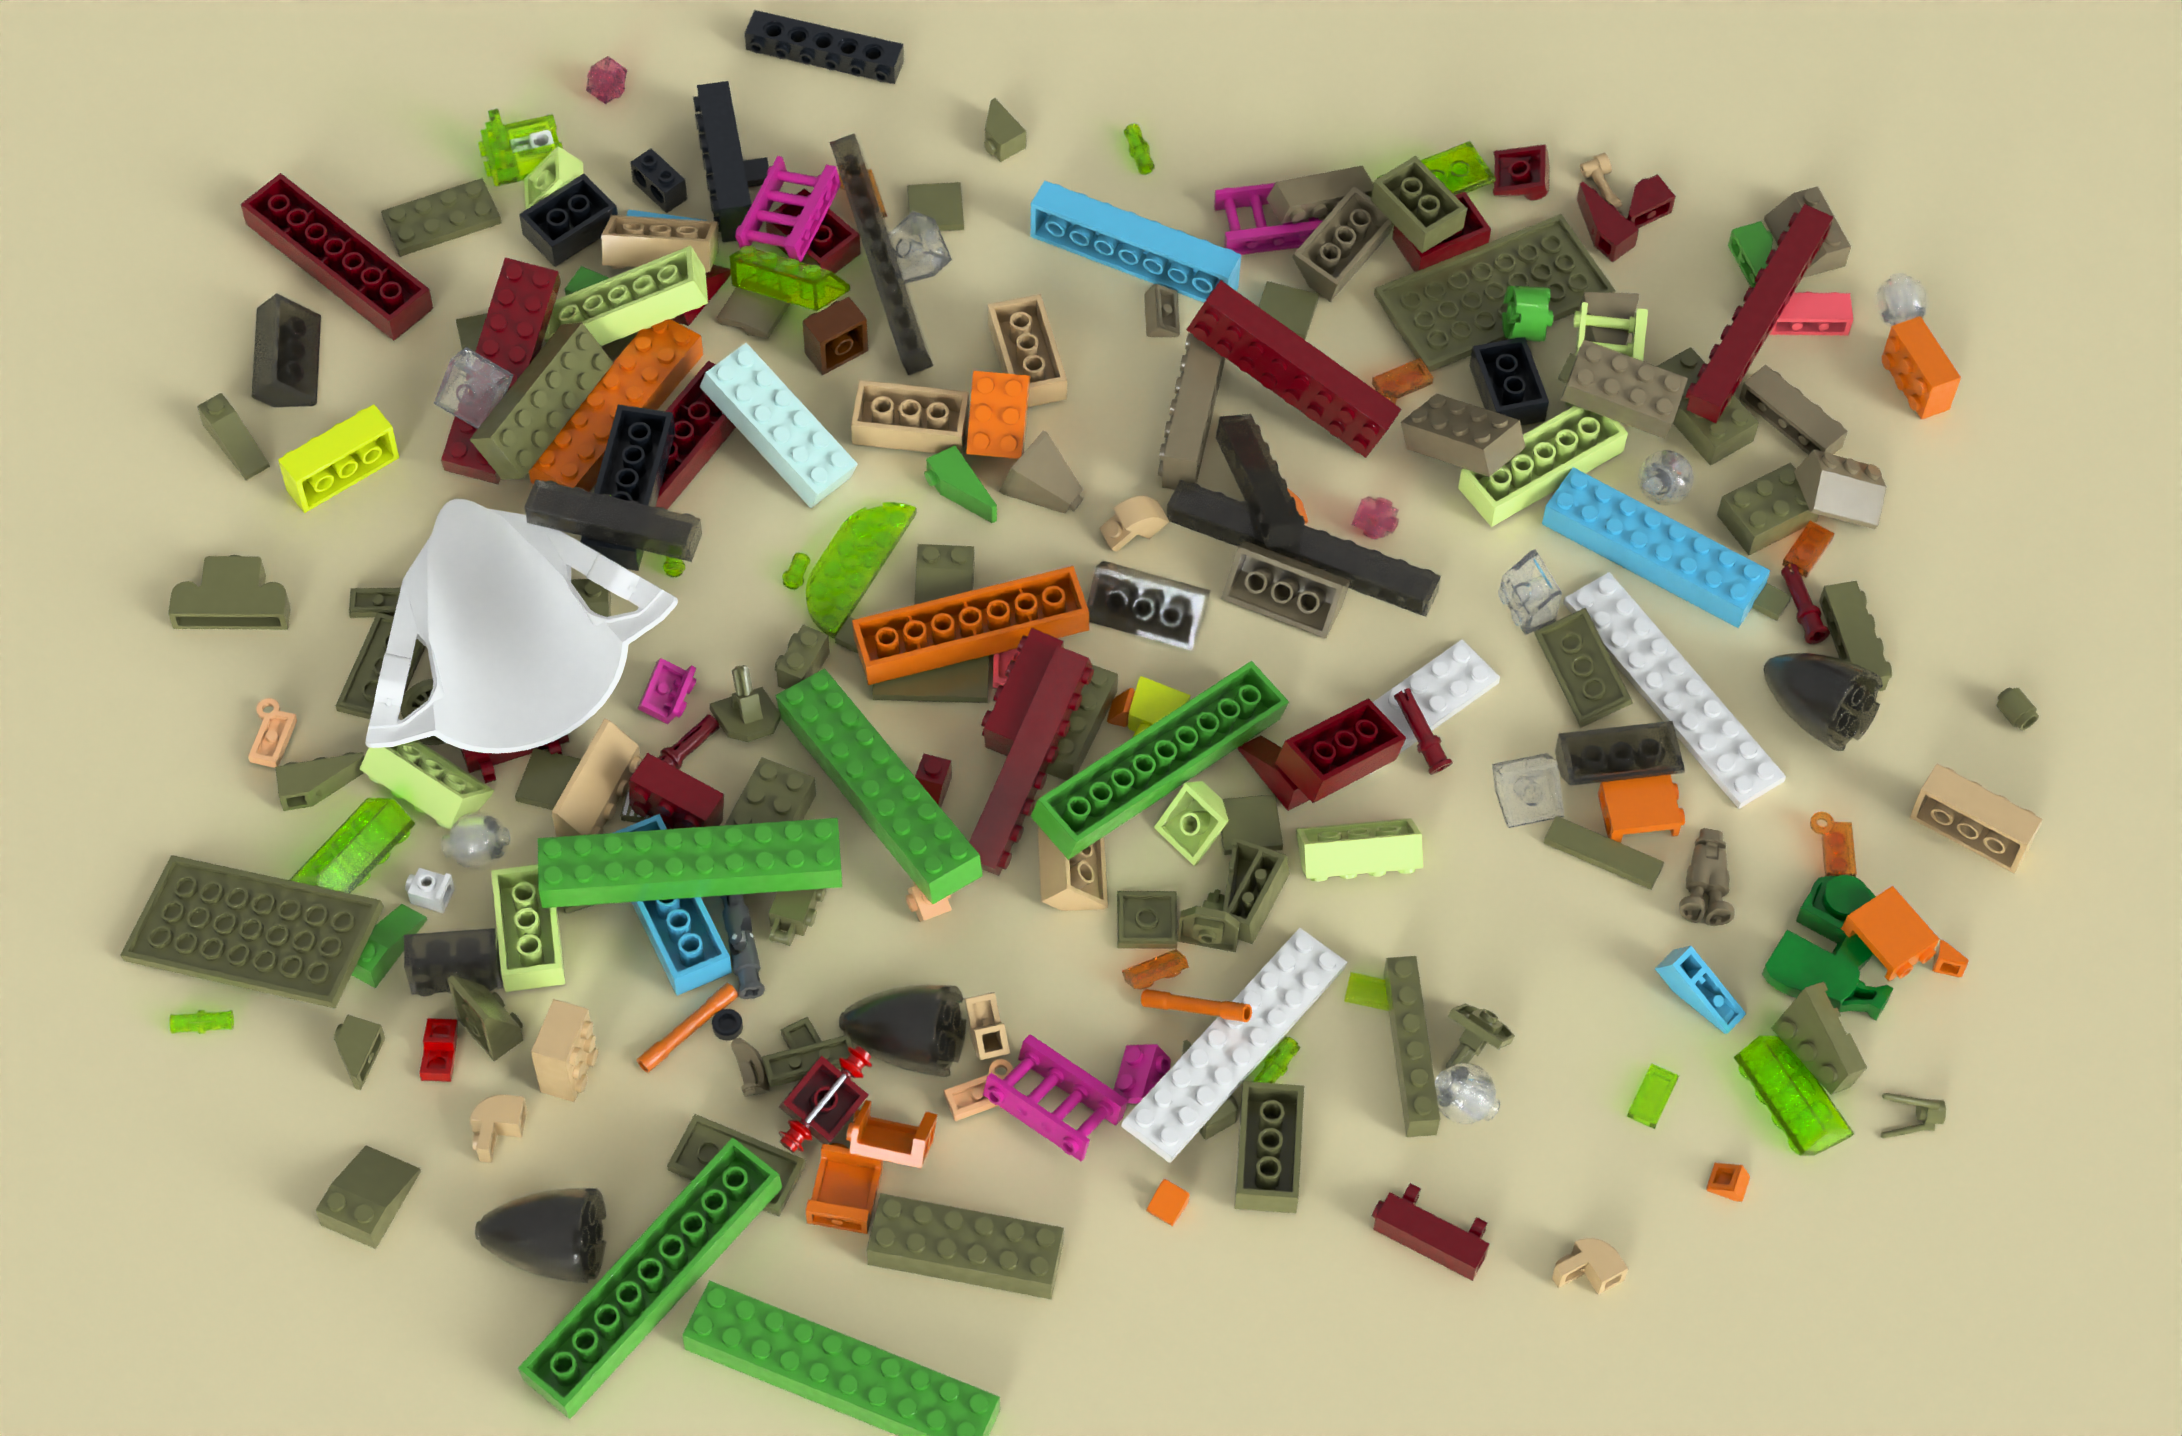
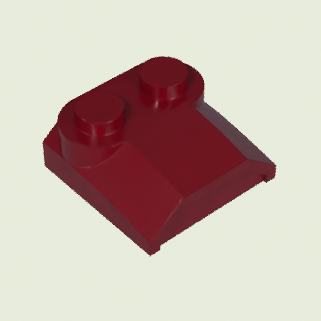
[1493,144,1550,201]

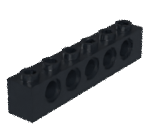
[745,10,904,84]

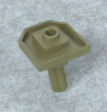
[710,665,781,742]
[1177,889,1240,953]
[1446,1003,1515,1076]

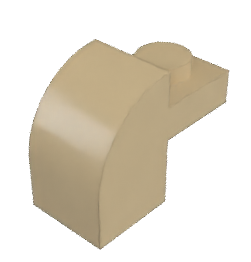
[1099,496,1170,551]
[964,992,1010,1060]
[470,1095,527,1163]
[1552,1238,1628,1294]

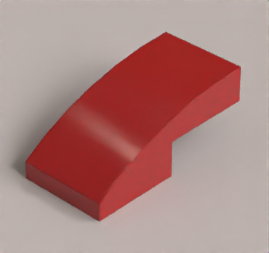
[420,1018,458,1082]

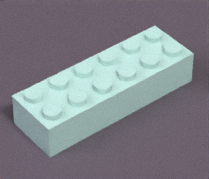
[700,343,858,508]

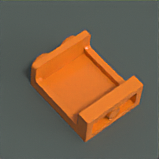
[1598,772,1685,843]
[1841,886,1939,982]
[846,1100,938,1168]
[806,1143,883,1234]

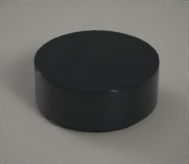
[712,1009,743,1041]

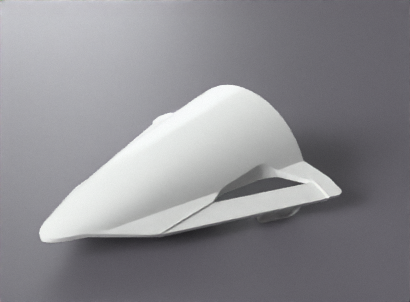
[365,499,678,753]

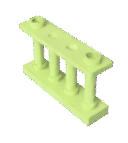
[1565,302,1648,408]

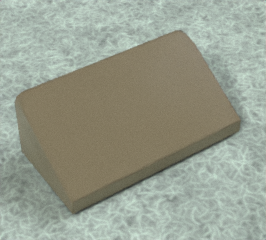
[1144,283,1180,337]

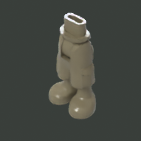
[1679,828,1735,926]

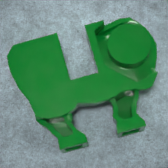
[1762,875,1894,1021]

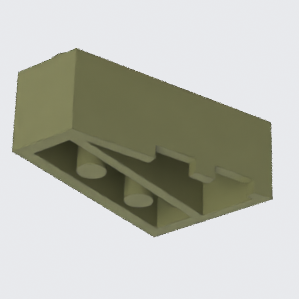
[1223,837,1290,944]
[1771,982,1867,1095]

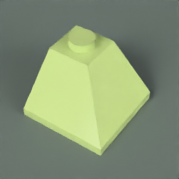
[524,146,584,210]
[1154,781,1229,866]

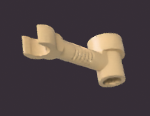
[1580,153,1622,214]

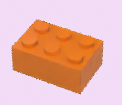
[1881,316,1961,420]
[966,371,1030,459]

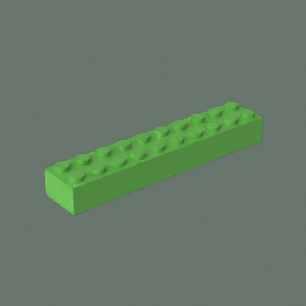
[1030,661,1289,860]
[775,668,983,905]
[538,818,842,908]
[518,1137,782,1419]
[682,1281,1000,1436]

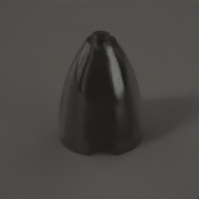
[1763,653,1883,751]
[839,984,966,1077]
[475,1188,606,1283]

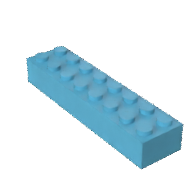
[1030,180,1241,303]
[1542,467,1770,628]

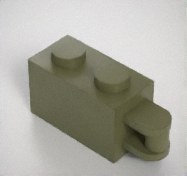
[769,888,826,946]

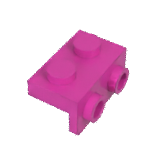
[637,658,696,724]
[1113,1044,1171,1104]

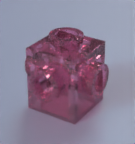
[586,56,628,104]
[1351,496,1399,540]

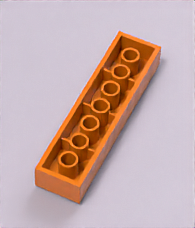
[529,319,703,507]
[852,566,1089,685]

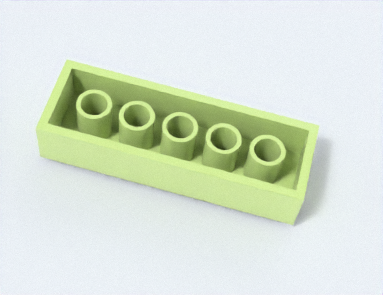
[544,246,708,347]
[1458,406,1628,527]

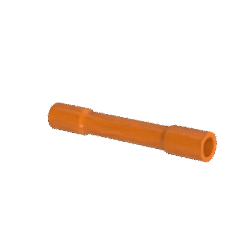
[636,983,739,1073]
[1141,989,1252,1022]

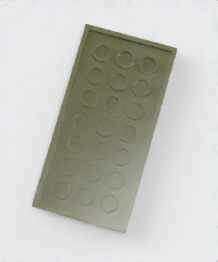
[1374,214,1616,373]
[120,855,384,1009]

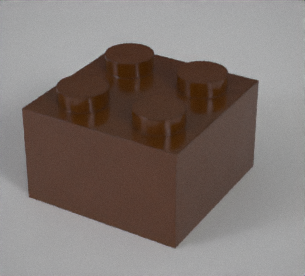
[802,297,868,375]

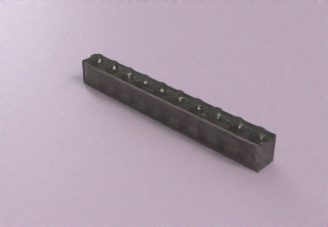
[830,133,934,375]
[1167,479,1441,617]

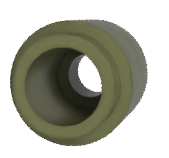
[1996,687,2039,730]

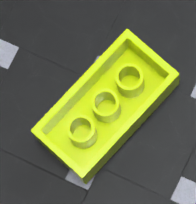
[278,404,399,513]

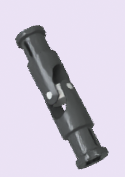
[719,894,765,999]

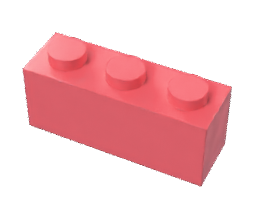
[1769,292,1853,335]

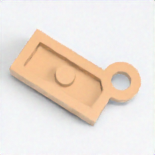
[248,698,297,768]
[944,1059,1013,1121]

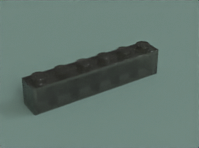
[1216,414,1305,547]
[525,479,702,562]

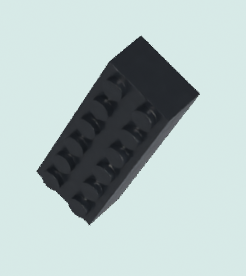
[693,81,751,243]
[580,404,675,571]

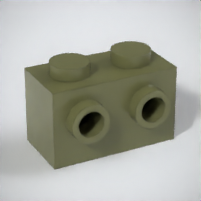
[775,625,830,690]

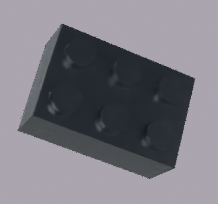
[519,174,618,267]
[1469,337,1549,425]

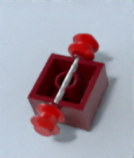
[778,1046,872,1153]

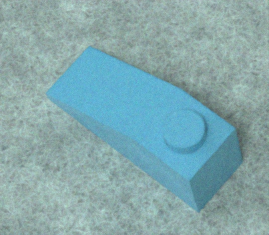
[1655,946,1746,1034]

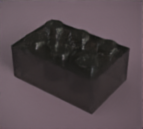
[404,928,503,996]

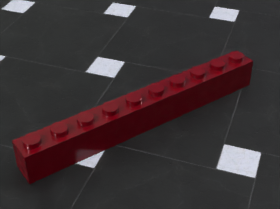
[1685,204,1834,423]

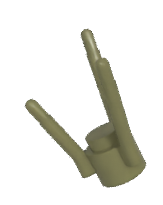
[1881,1093,1946,1138]

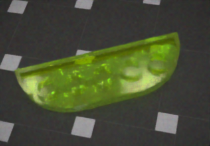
[806,502,917,639]

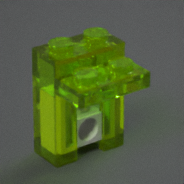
[477,109,563,187]

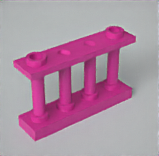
[735,156,841,264]
[1214,183,1323,255]
[983,1034,1128,1162]

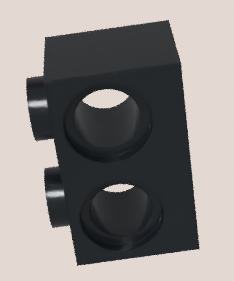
[630,148,687,213]

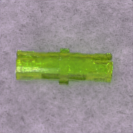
[1124,124,1155,175]
[169,1010,234,1034]
[1252,1037,1300,1083]

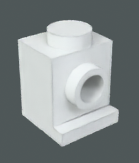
[405,868,455,914]

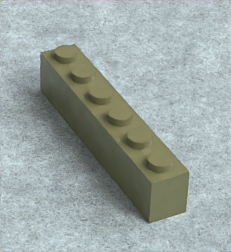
[1383,956,1440,1137]

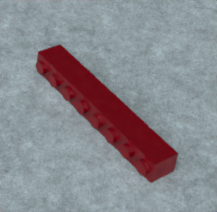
[969,646,1094,876]

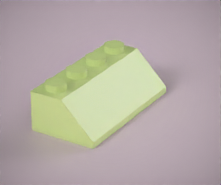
[360,740,494,829]
[1296,818,1423,881]

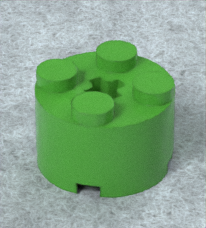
[1502,286,1553,342]

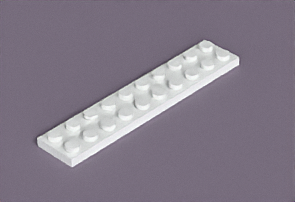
[1563,572,1786,809]
[1121,928,1347,1163]

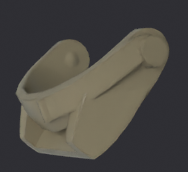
[731,1038,770,1097]

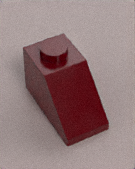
[1627,174,1676,228]
[915,753,952,808]

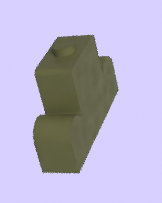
[168,555,290,630]

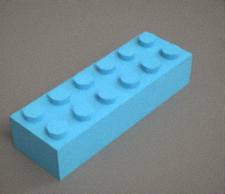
[613,814,732,996]

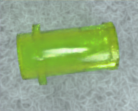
[663,540,686,577]
[782,552,811,590]

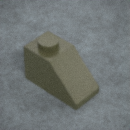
[984,98,1026,162]
[334,1015,385,1090]

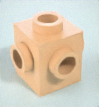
[906,881,951,922]

